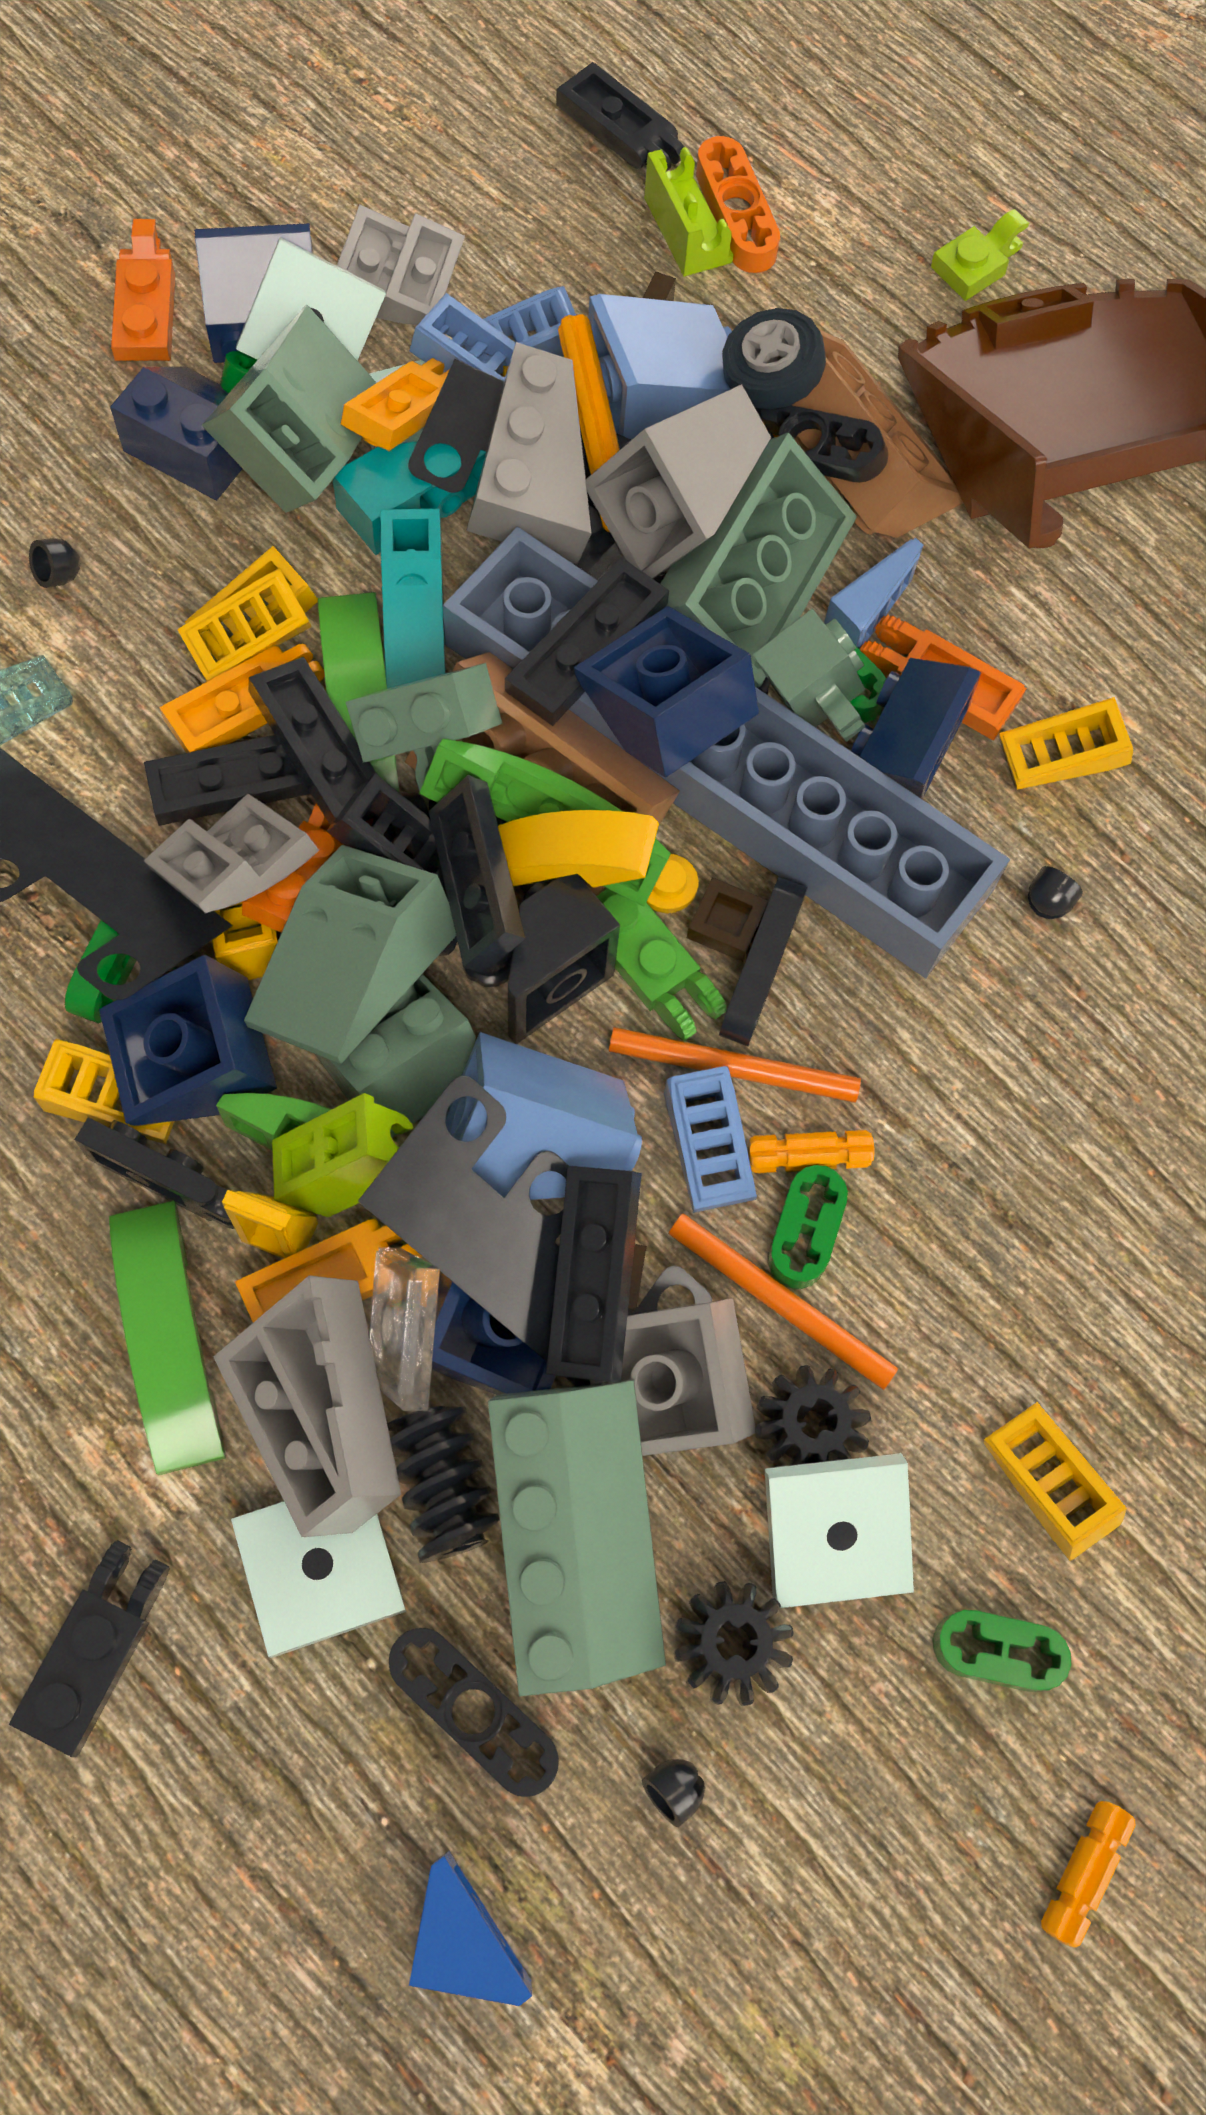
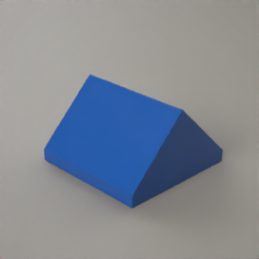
[409,1851,532,2006]

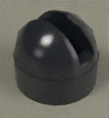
[29,538,80,588]
[1028,866,1083,920]
[642,1759,706,1827]

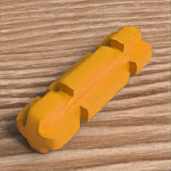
[747,1130,875,1173]
[1041,1801,1136,1948]

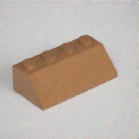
[792,330,963,538]
[405,652,680,896]

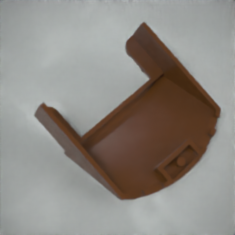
[898,279,1206,549]

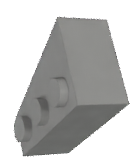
[466,342,591,564]
[213,1276,401,1537]

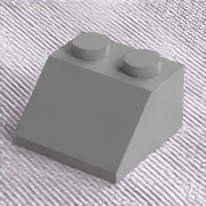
[590,1298,755,1456]

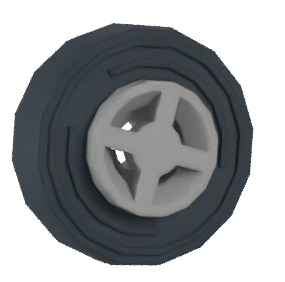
[722,308,826,410]

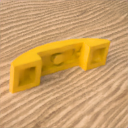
[498,810,659,888]

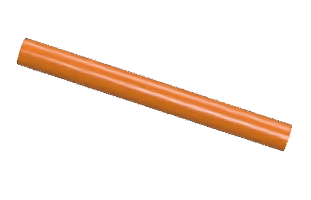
[609,1027,861,1103]
[668,1213,899,1390]

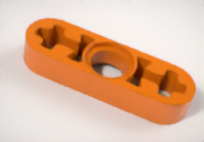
[696,136,780,273]

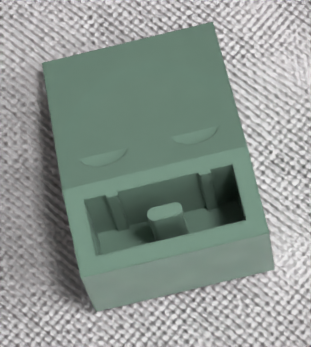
[202,305,377,513]
[244,845,456,1064]
[315,974,476,1138]

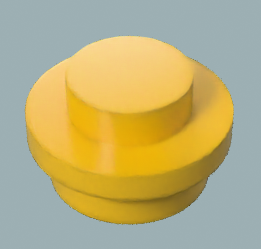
[647,854,699,914]

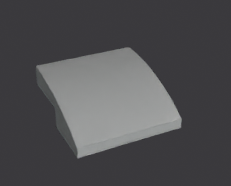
[337,204,465,325]
[144,794,319,913]

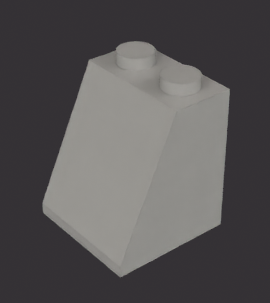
[586,384,771,579]

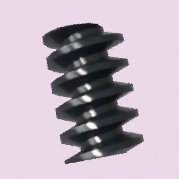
[387,1406,500,1563]

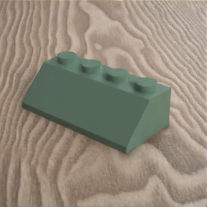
[661,433,857,688]
[488,1380,666,1697]

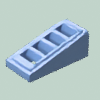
[462,286,576,374]
[409,293,515,381]
[824,538,924,649]
[664,1066,757,1213]

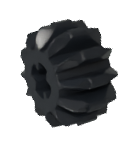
[755,1365,871,1466]
[674,1581,794,1706]

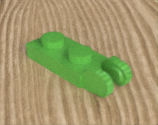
[596,889,727,1041]

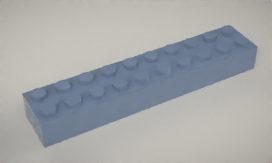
[443,526,1010,979]

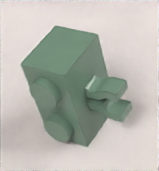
[753,608,865,742]
[346,663,503,792]

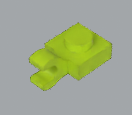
[931,209,1029,301]

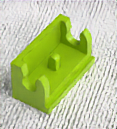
[644,147,734,277]
[272,1093,413,1218]

